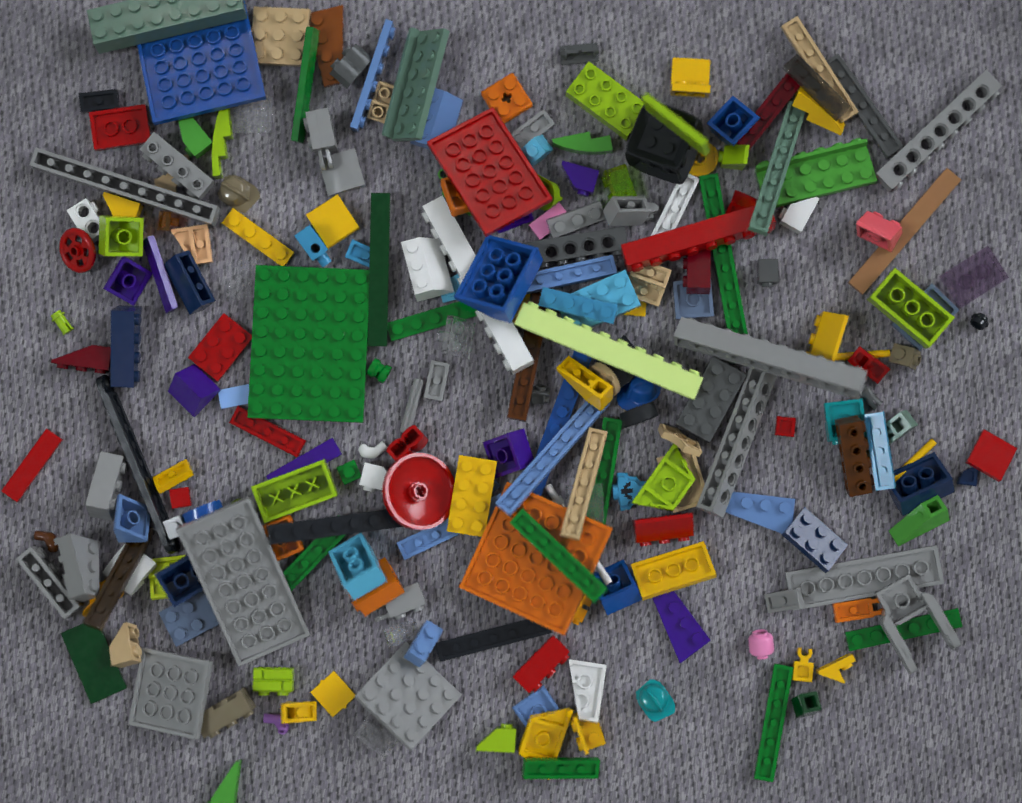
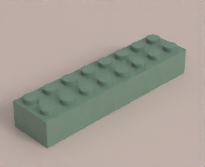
[87,0,248,54]

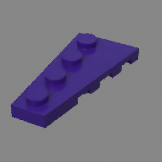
[652,591,711,663]

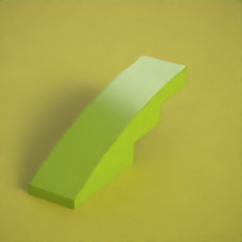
[212,108,233,179]

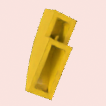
[792,85,845,135]

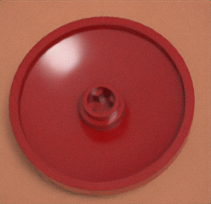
[382,453,455,530]

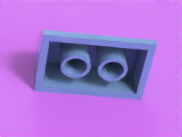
[410,88,463,149]

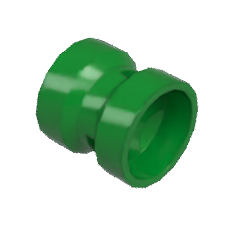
[366,358,392,384]

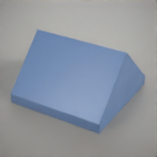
[114,494,150,542]

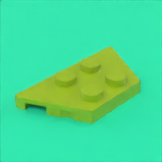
[631,443,696,511]

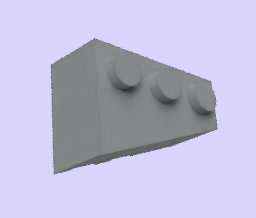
[85,451,127,521]
[54,533,100,602]

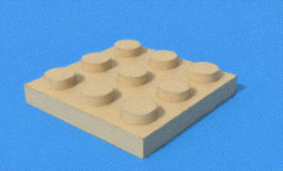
[252,7,311,67]

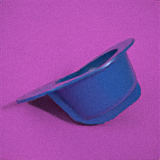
[617,376,661,410]

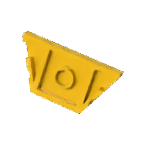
[518,708,573,780]

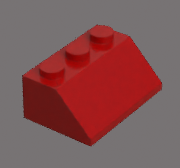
[632,513,694,546]

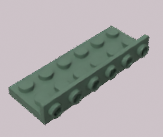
[382,27,450,142]

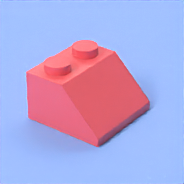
[856,211,902,252]

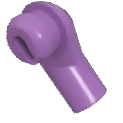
[263,713,289,735]

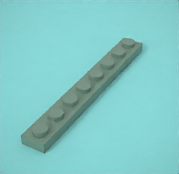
[748,101,805,236]

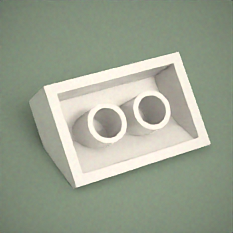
[401,237,454,302]

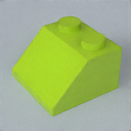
[99,215,144,257]

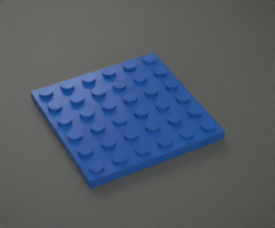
[137,0,266,126]

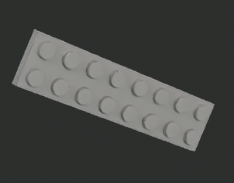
[784,545,944,611]

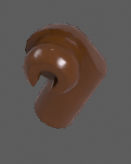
[34,530,59,553]

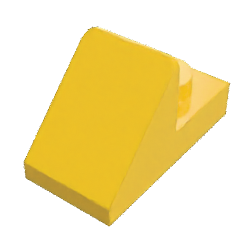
[815,653,856,684]
[281,701,317,724]

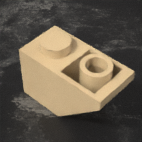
[109,622,142,668]

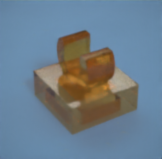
[158,211,179,231]

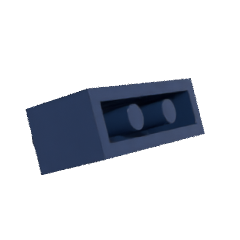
[164,250,216,315]

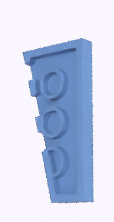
[725,492,795,534]

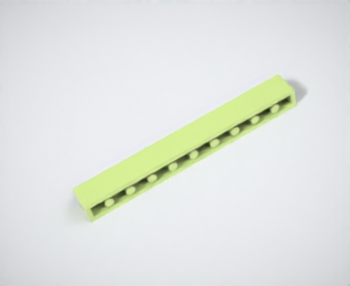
[514,301,703,400]

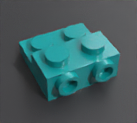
[823,398,867,445]

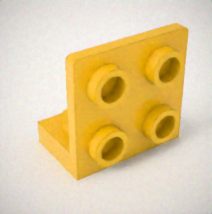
[670,57,711,98]
[570,712,606,755]

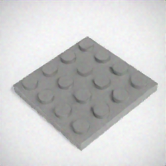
[354,641,462,751]
[128,648,213,739]

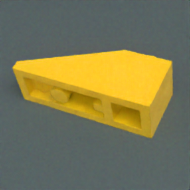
[556,356,613,411]

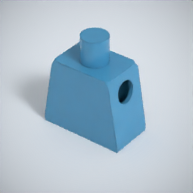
[295,225,332,268]

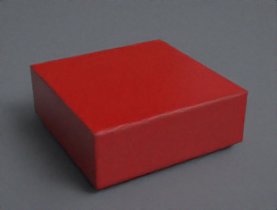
[774,416,796,437]
[169,487,192,509]

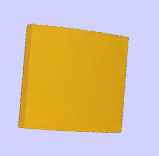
[306,194,360,249]

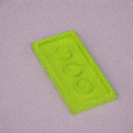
[642,93,710,157]

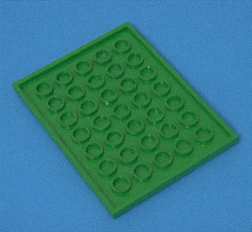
[247,265,369,423]

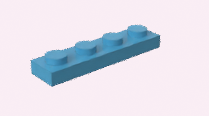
[538,287,618,324]
[864,411,896,491]

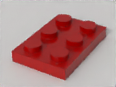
[89,104,151,151]
[188,313,252,382]

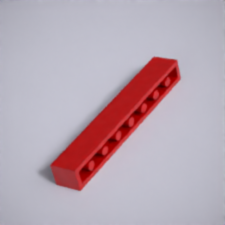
[621,205,776,272]

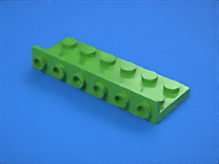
[755,138,877,208]

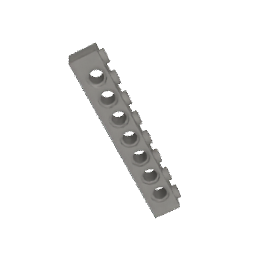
[875,69,1002,192]
[696,368,777,518]

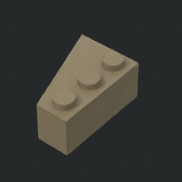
[201,687,257,739]

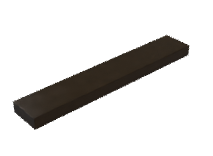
[83,527,155,632]

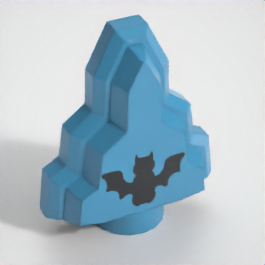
[612,473,646,511]

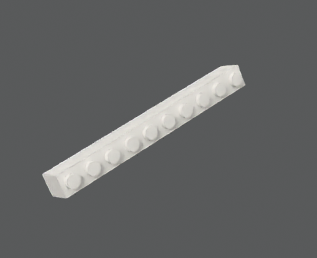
[421,195,534,375]

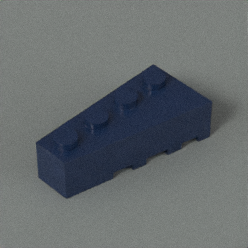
[110,305,141,388]

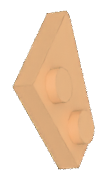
[171,224,213,265]

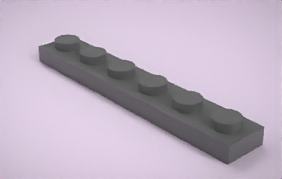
[827,54,904,158]

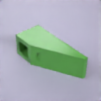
[889,495,950,546]

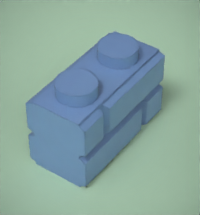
[404,620,443,667]

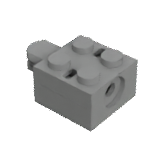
[303,108,339,171]

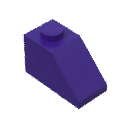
[561,161,599,197]

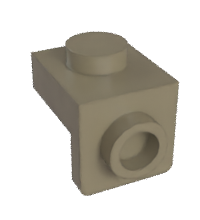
[889,343,921,370]

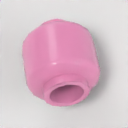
[748,629,774,660]

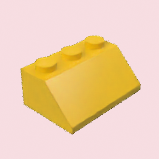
[806,311,849,362]

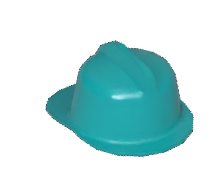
[636,679,675,722]

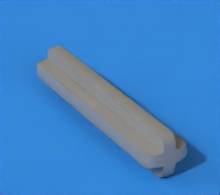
[400,378,424,433]

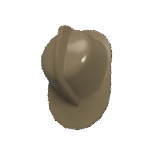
[218,175,260,213]

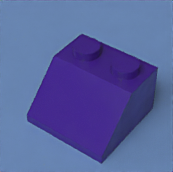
[483,428,534,479]

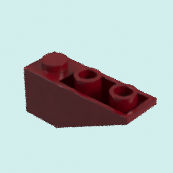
[51,345,111,374]

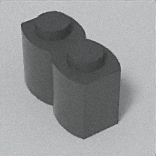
[329,44,373,89]

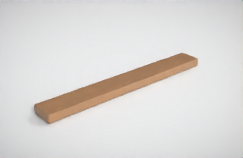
[848,168,961,295]

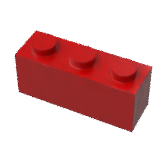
[512,635,570,693]

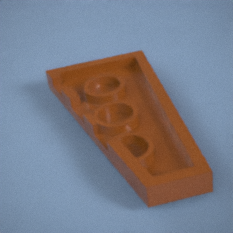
[310,5,344,88]

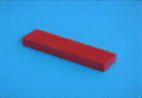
[229,406,306,458]
[1,428,63,502]

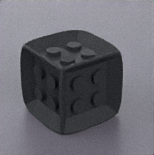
[625,103,704,184]

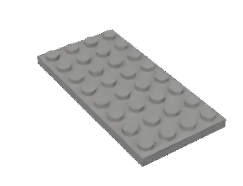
[176,496,310,666]

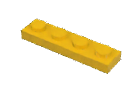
[222,208,295,266]

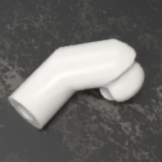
[358,441,388,459]

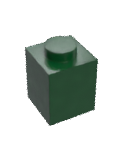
[791,691,822,718]

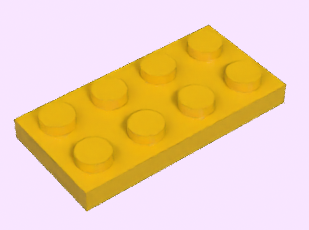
[447,455,497,537]
[631,541,716,600]

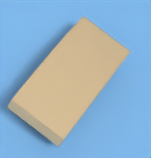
[367,81,394,123]

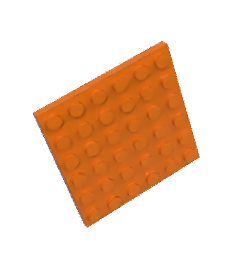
[459,482,613,636]

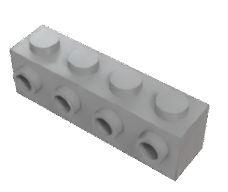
[140,132,216,200]
[16,546,84,619]

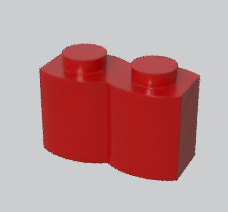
[386,425,428,461]

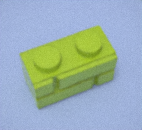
[253,667,294,696]

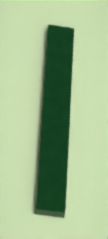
[368,193,391,347]

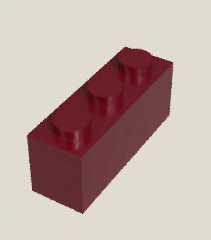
[683,249,711,294]

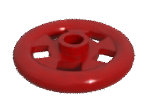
[59,228,96,273]

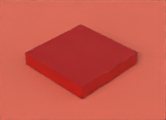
[965,429,1017,482]

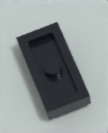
[79,89,120,113]

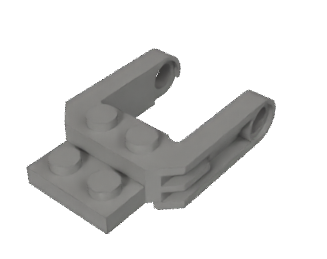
[874,574,961,674]

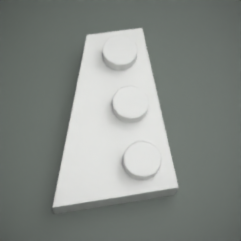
[568,659,607,723]

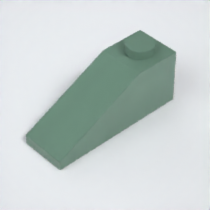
[865,410,918,459]

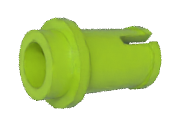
[51,310,74,335]

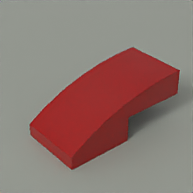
[847,346,890,384]

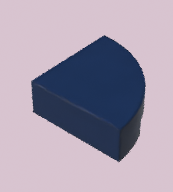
[956,467,978,486]

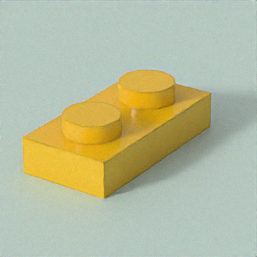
[153,459,194,494]

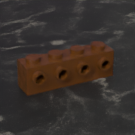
[835,415,874,497]

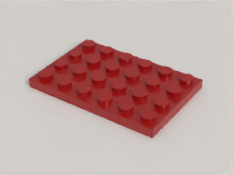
[427,107,553,237]

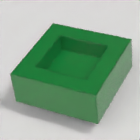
[337,460,362,485]

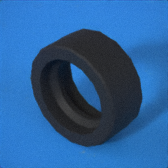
[619,402,658,428]

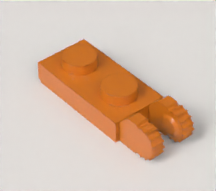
[832,598,883,623]

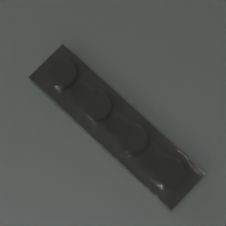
[783,54,851,121]

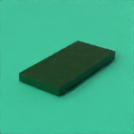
[60,623,128,704]

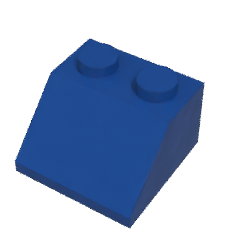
[707,96,760,146]
[593,559,642,615]

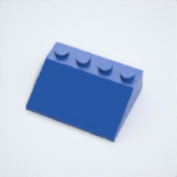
[454,235,543,324]

